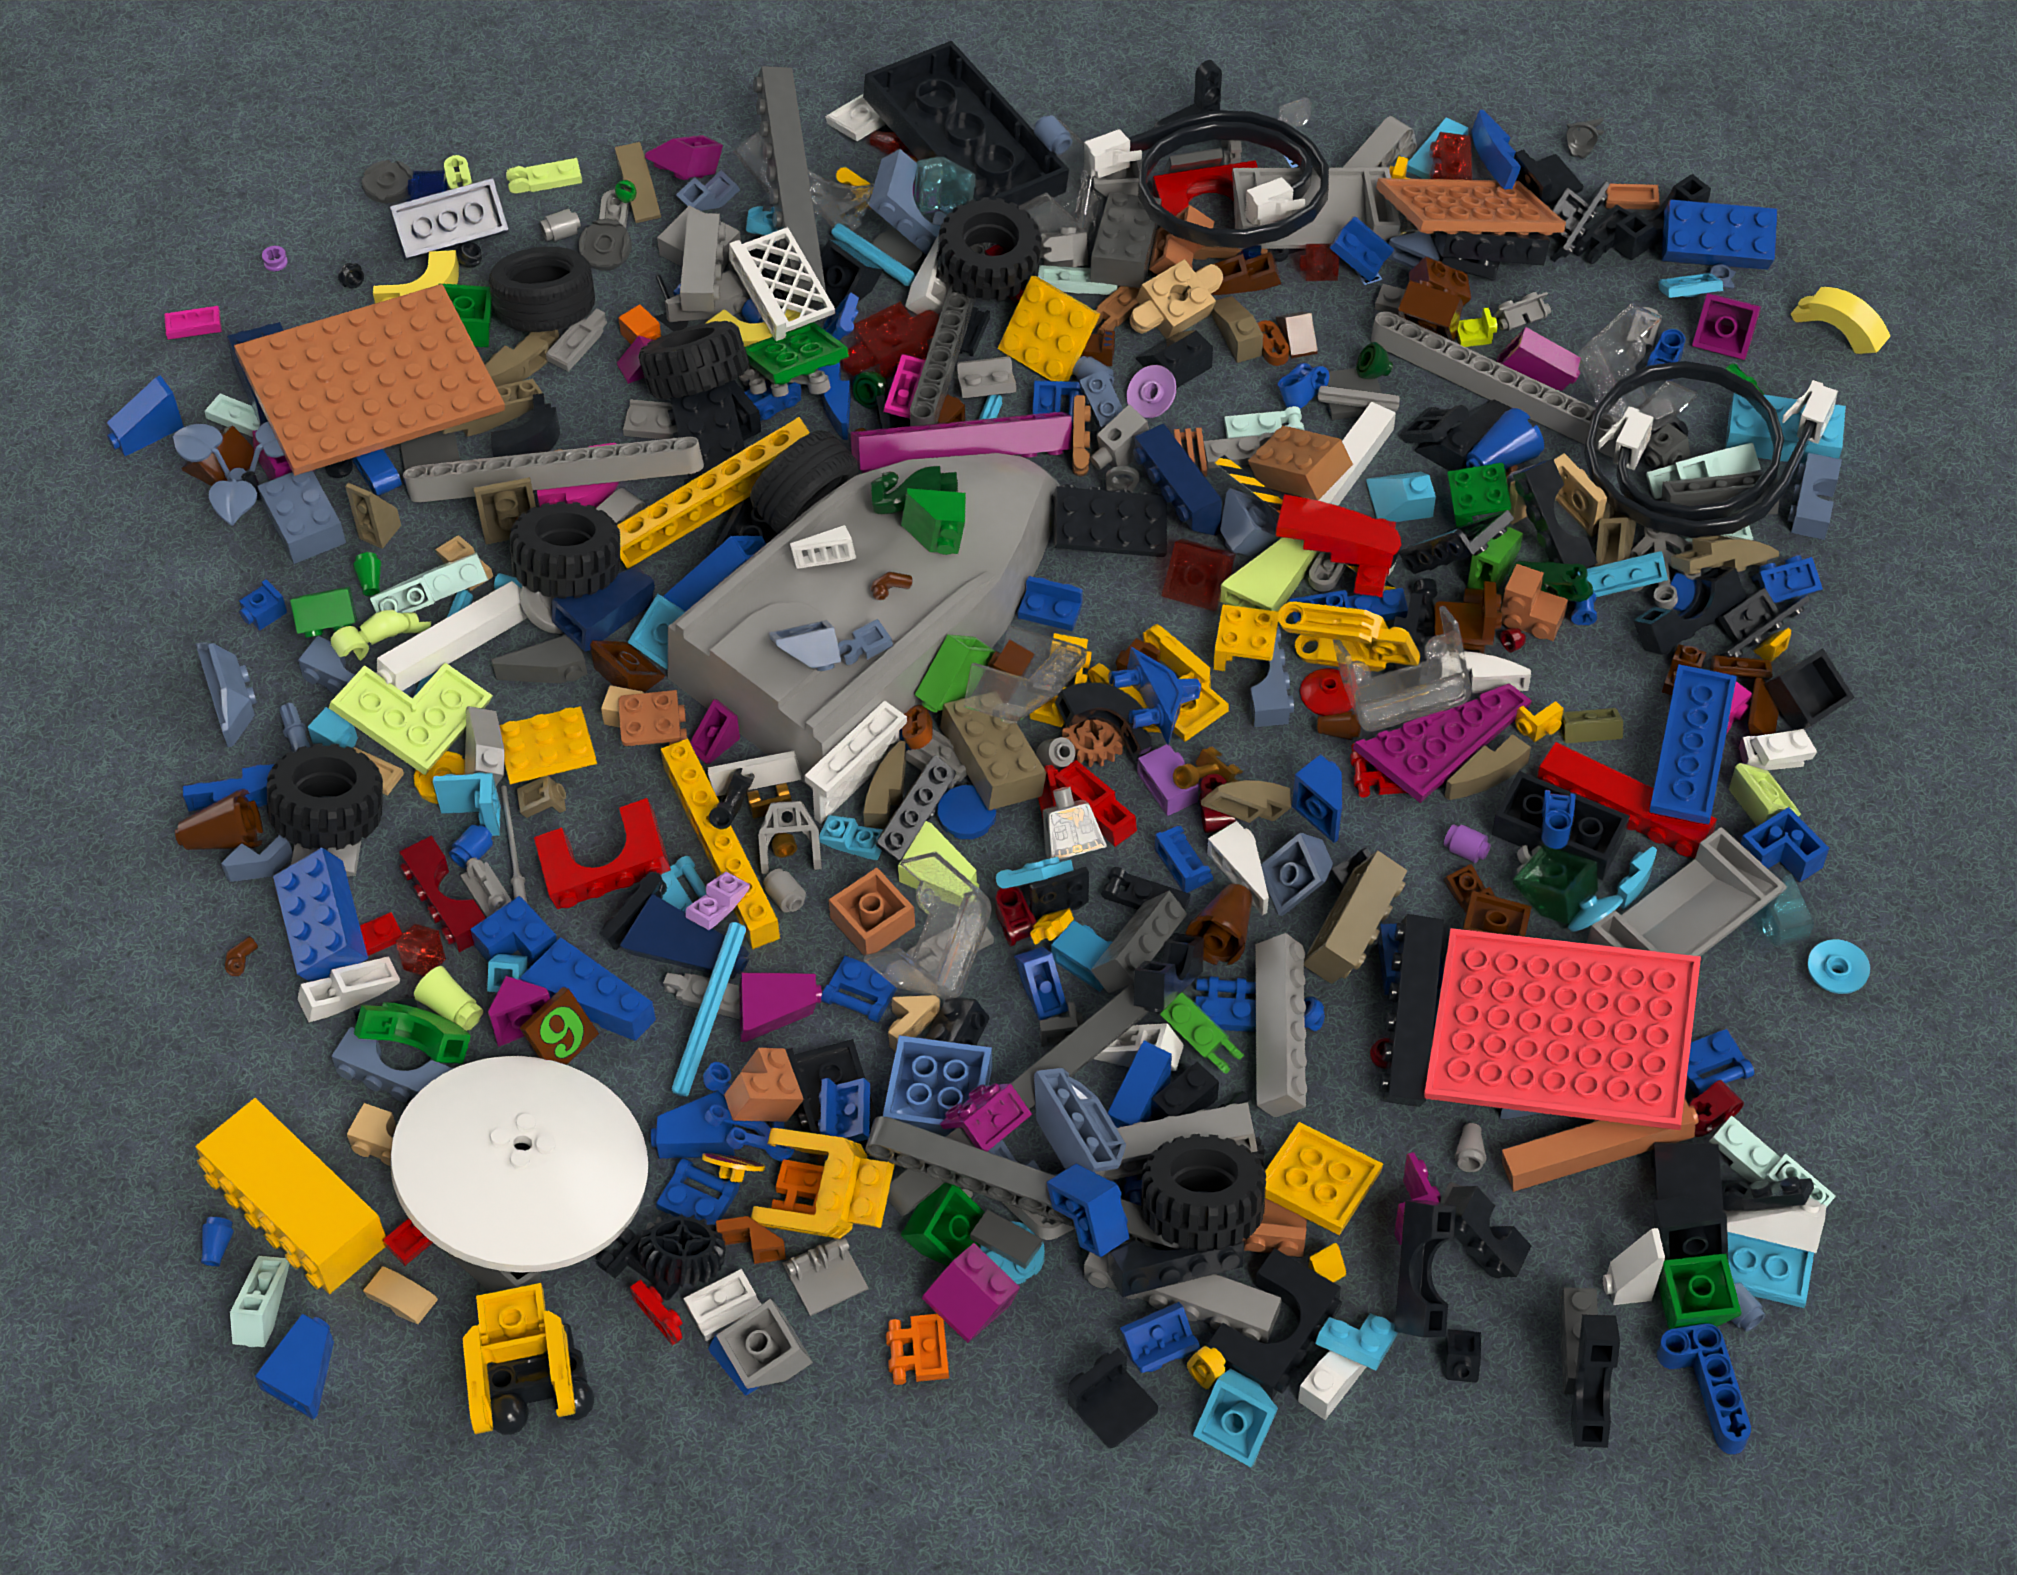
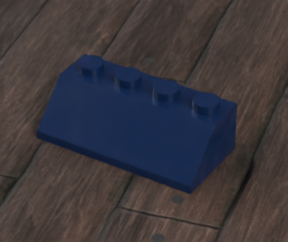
[1133,423,1222,536]

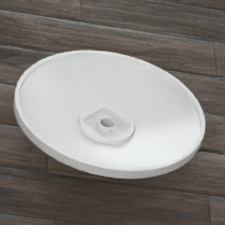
[390,1056,648,1273]

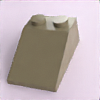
[474,477,536,545]

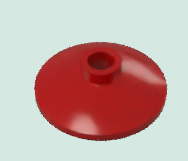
[1300,668,1358,716]

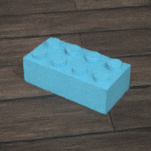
[1725,393,1846,464]

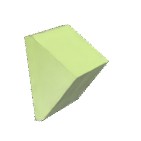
[1729,763,1801,826]

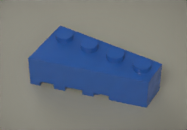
[519,937,656,1041]

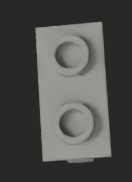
[1493,292,1551,331]
[460,858,512,917]

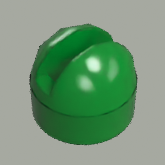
[615,180,637,203]

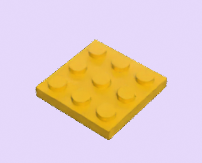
[997,276,1100,382]
[499,706,597,784]
[1265,1122,1383,1236]

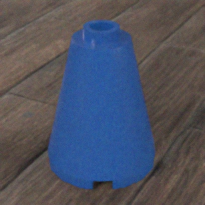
[1466,408,1544,469]

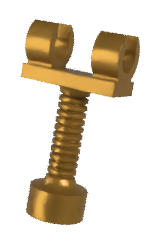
[1173,746,1243,789]
[747,783,797,858]

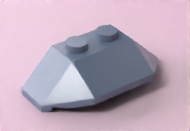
[196,642,257,747]
[1034,1068,1126,1172]

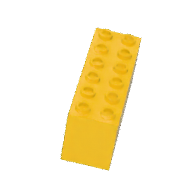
[195,1098,386,1295]

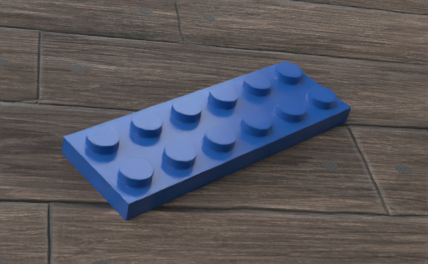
[1649,664,1737,825]

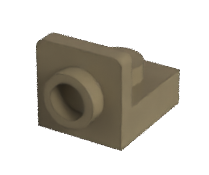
[517,776,566,818]

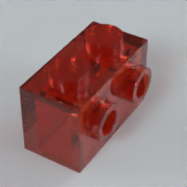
[1429,132,1472,180]

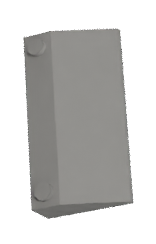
[1232,167,1401,249]
[1587,827,1787,956]

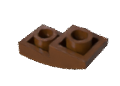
[1662,644,1707,695]
[1443,864,1496,912]

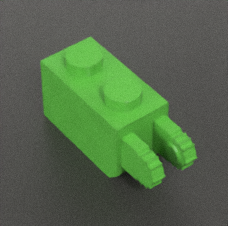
[1160,992,1244,1074]

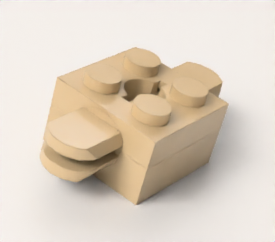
[1130,259,1223,339]

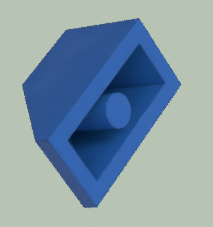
[1014,946,1068,1020]

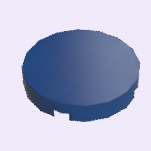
[938,785,996,839]

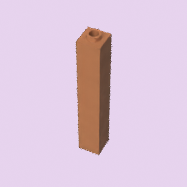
[1502,1098,1699,1192]

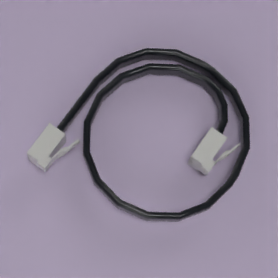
[1084,110,1329,248]
[1584,361,1838,538]

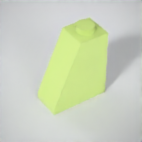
[898,821,979,908]

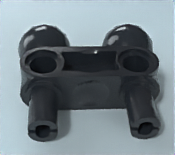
[487,1324,594,1435]

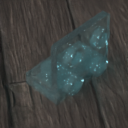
[914,156,975,215]

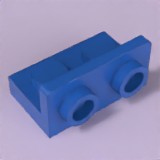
[1330,217,1394,282]
[1751,555,1823,604]
[1018,576,1083,631]

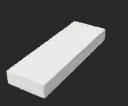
[708,751,802,796]

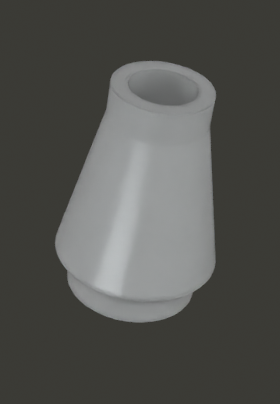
[1455,1123,1487,1172]

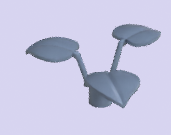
[173,422,284,526]

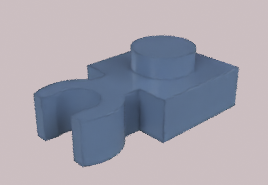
[838,619,893,665]

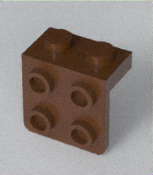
[1435,581,1502,645]

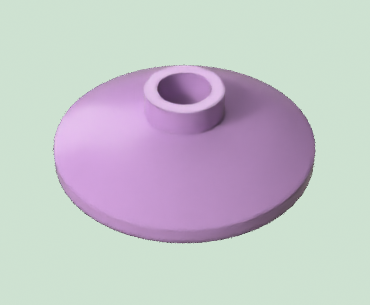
[1127,365,1176,418]

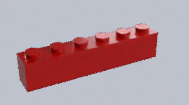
[1537,742,1717,859]

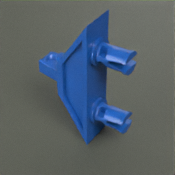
[1108,647,1201,745]

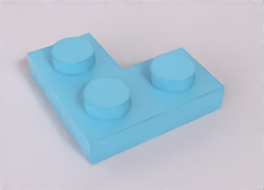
[1315,1313,1398,1371]

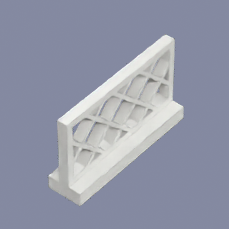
[729,227,835,341]
[805,700,907,824]

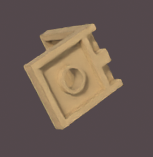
[1509,453,1607,537]

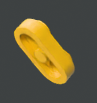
[1187,1346,1226,1389]

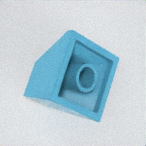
[1366,471,1436,522]
[1193,1368,1278,1467]

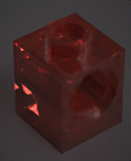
[1300,243,1339,281]
[396,924,446,976]

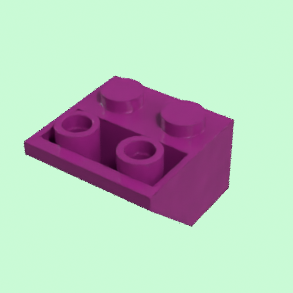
[644,135,723,180]

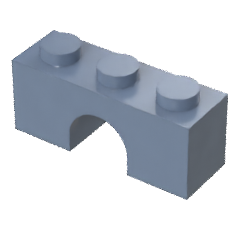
[1788,453,1842,540]

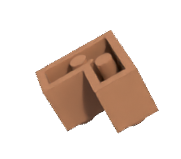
[1149,205,1214,275]
[1501,564,1568,641]
[724,1048,804,1122]

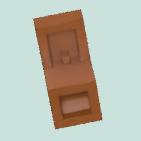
[716,1216,786,1264]

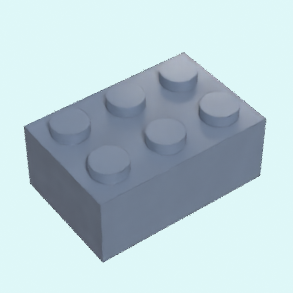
[258,470,346,564]

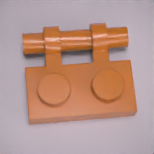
[771,1160,824,1215]
[886,1314,949,1385]

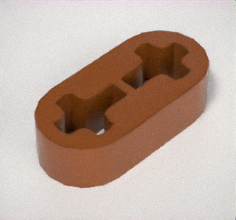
[1257,320,1289,366]
[902,705,933,750]

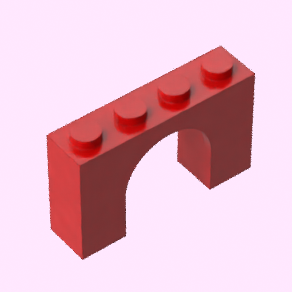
[1153,160,1258,216]
[534,798,671,909]

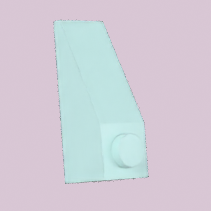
[230,1256,290,1347]

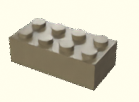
[940,690,1046,811]
[1304,850,1408,984]

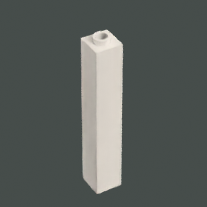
[1303,402,1396,506]
[376,581,528,691]

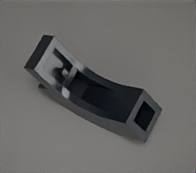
[491,393,560,457]
[1055,683,1152,762]

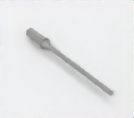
[501,786,527,903]

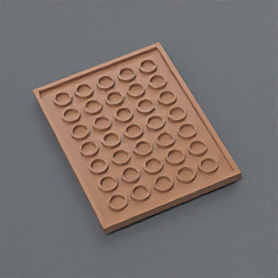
[234,284,505,476]

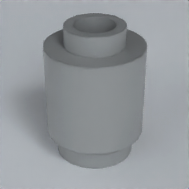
[539,209,581,242]
[1036,737,1075,768]
[763,869,806,912]

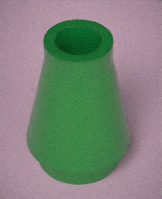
[353,552,381,596]

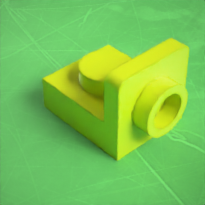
[1456,307,1497,347]

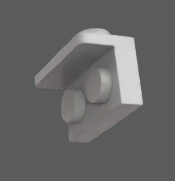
[957,356,1016,398]

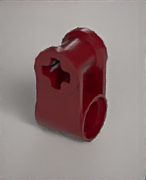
[1199,774,1235,833]
[996,886,1037,947]
[1689,1080,1744,1137]

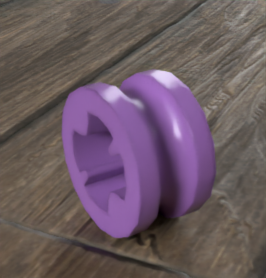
[262,246,288,272]

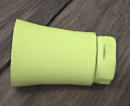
[414,966,483,1031]

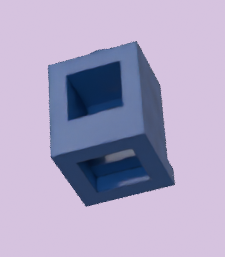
[239,579,287,631]

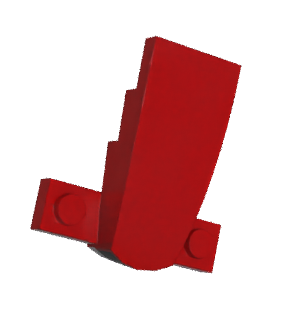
[1276,494,1401,597]

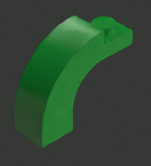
[354,1002,471,1064]

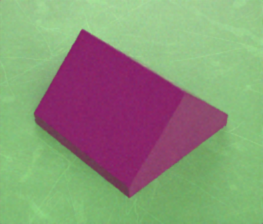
[488,976,550,1047]

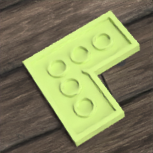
[329,663,493,775]

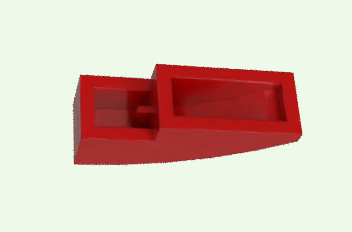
[1054,760,1137,847]

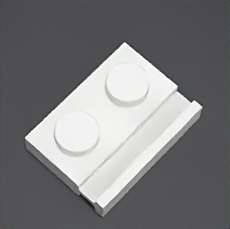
[684,1269,762,1341]

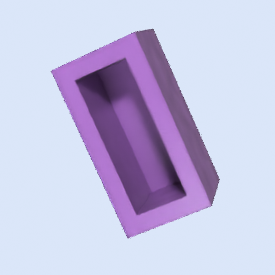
[1137,744,1200,816]

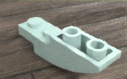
[1646,443,1761,500]
[370,553,488,613]
[1710,1116,1835,1208]

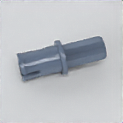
[279,703,310,753]

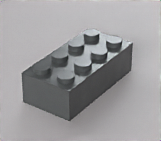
[1091,192,1161,288]

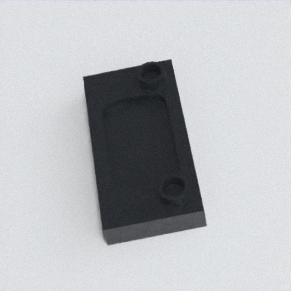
[863,41,1069,210]

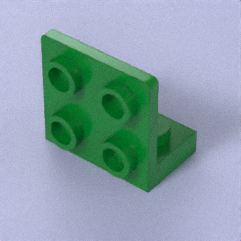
[1448,463,1511,527]

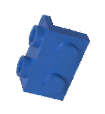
[745,380,801,421]
[818,1078,870,1143]
[1120,1302,1200,1373]

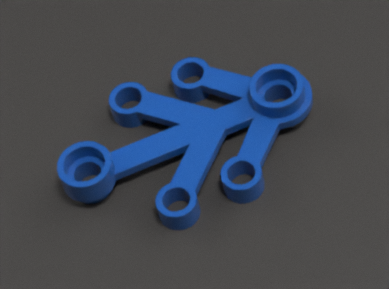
[703,1062,794,1161]

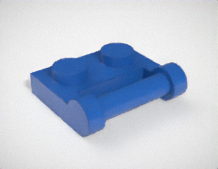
[822,292,859,341]
[1033,381,1082,434]
[821,956,901,1023]
[1686,1029,1754,1097]
[656,1158,740,1225]

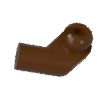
[871,572,913,600]
[225,936,258,976]

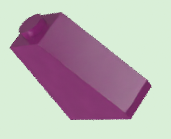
[1496,327,1581,391]
[739,973,822,1042]

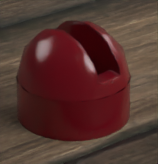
[1500,628,1526,653]

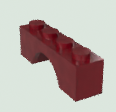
[399,835,486,952]

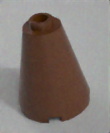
[175,789,263,850]
[1185,884,1253,965]

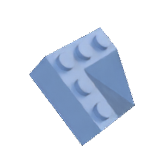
[883,1035,992,1137]

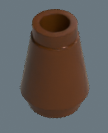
[1317,711,1361,740]

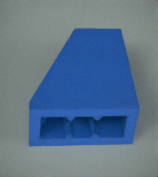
[107,375,184,456]
[1108,1040,1172,1128]
[651,1090,736,1159]
[255,1314,334,1420]

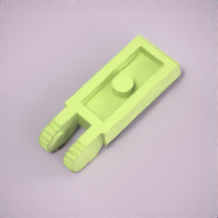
[506,158,582,194]

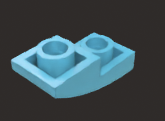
[819,815,884,860]
[1617,846,1657,910]

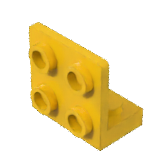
[1213,604,1279,671]

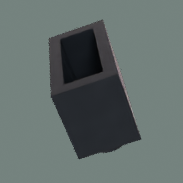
[1151,1061,1219,1120]

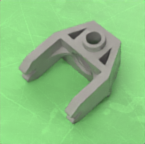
[1040,227,1088,267]
[758,800,822,874]

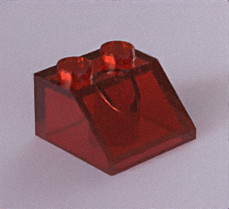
[1161,539,1236,611]

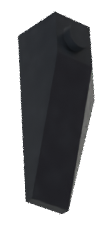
[1415,399,1512,471]

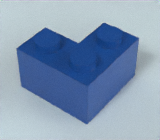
[1741,807,1829,882]
[470,896,557,966]
[1046,1164,1130,1257]

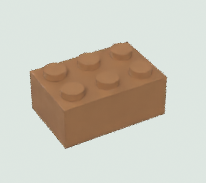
[1248,425,1353,500]

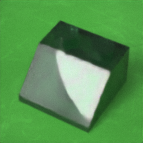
[1513,845,1598,924]

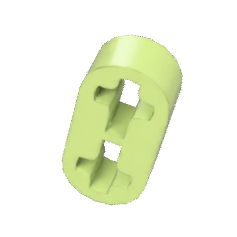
[444,155,472,190]

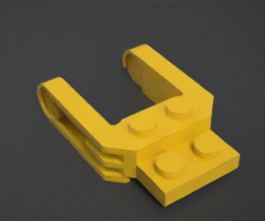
[1278,601,1420,672]
[1088,624,1229,742]
[751,1128,895,1239]
[463,1283,575,1434]

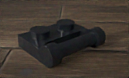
[1399,405,1469,444]

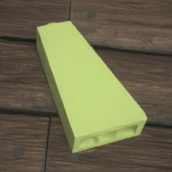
[1220,537,1320,611]

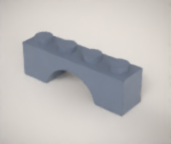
[1243,626,1294,727]
[298,636,416,699]
[331,1027,453,1102]

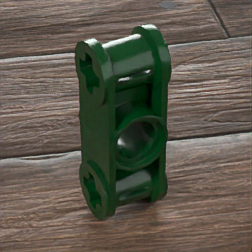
[1508,561,1594,602]

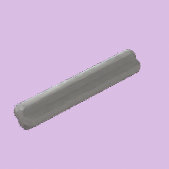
[1318,386,1400,412]

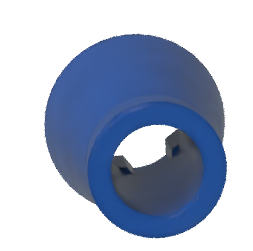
[201,1217,234,1267]

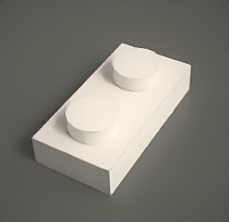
[1751,729,1817,767]

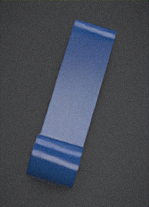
[351,449,402,496]
[1657,1324,1751,1454]

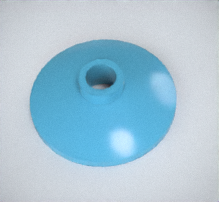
[1568,895,1623,932]
[1807,939,1870,994]

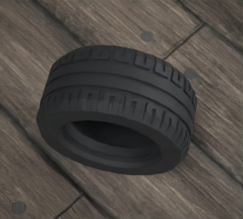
[489,247,595,332]
[750,430,858,534]

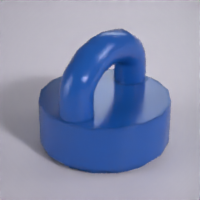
[1304,996,1325,1031]

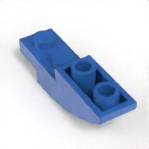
[1289,588,1408,624]
[183,764,274,812]

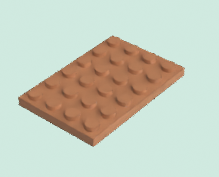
[1376,178,1566,235]

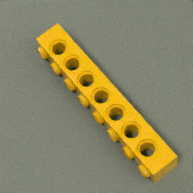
[617,417,810,569]
[661,739,780,949]

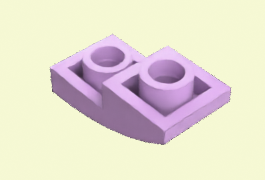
[686,872,750,930]

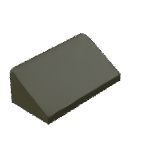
[1561,708,1623,743]

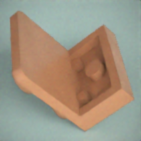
[619,690,687,746]
[1243,1198,1307,1257]

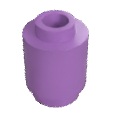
[1444,824,1491,863]

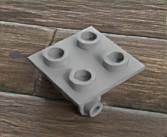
[782,1237,869,1316]

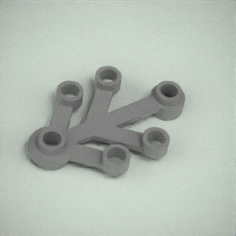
[739,364,831,397]
[1629,527,1702,610]

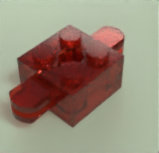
[842,302,939,379]

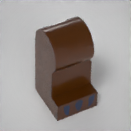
[1080,330,1115,366]

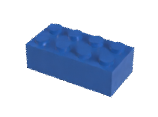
[1661,200,1777,270]
[273,848,368,982]

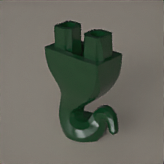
[871,466,958,514]

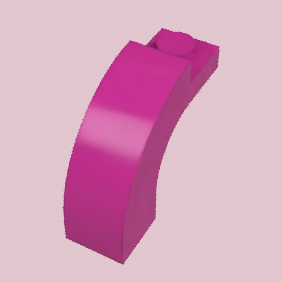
[537,443,619,508]

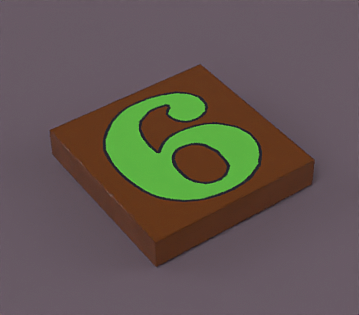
[520,987,599,1065]

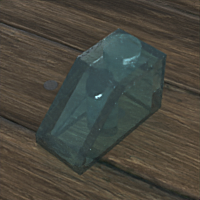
[1762,873,1814,946]

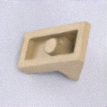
[888,995,940,1052]

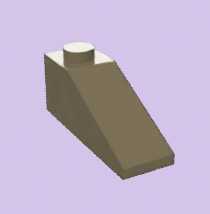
[1211,296,1263,363]
[345,482,401,549]

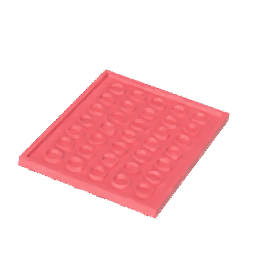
[1425,928,1701,1130]

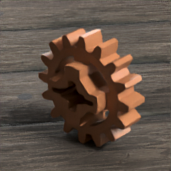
[1062,720,1125,767]

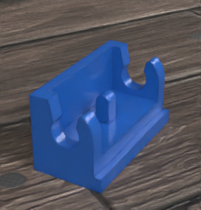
[1155,826,1213,893]

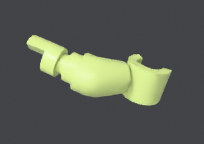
[331,610,431,661]

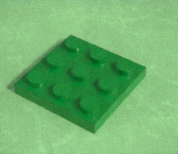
[745,322,849,385]

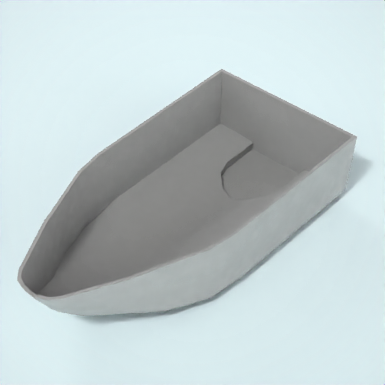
[668,453,1060,790]

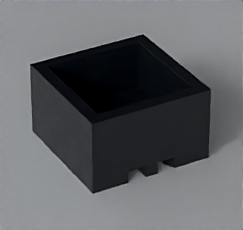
[1764,648,1855,731]

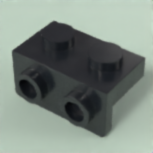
[926,998,990,1045]

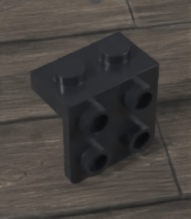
[1068,1348,1158,1448]

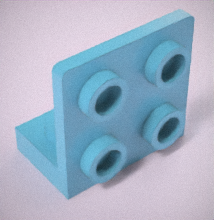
[433,772,501,836]

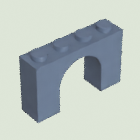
[869,149,958,255]

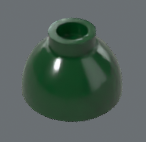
[1356,342,1393,379]
[852,371,888,409]

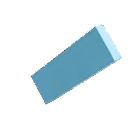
[1407,117,1468,179]
[1578,551,1668,597]

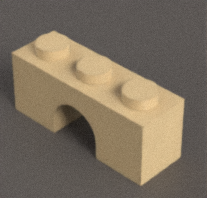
[347,1103,396,1166]

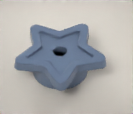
[1703,264,1736,289]

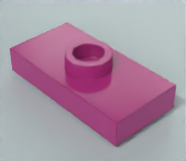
[164,306,222,340]

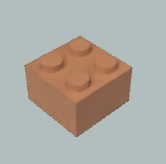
[829,868,915,959]

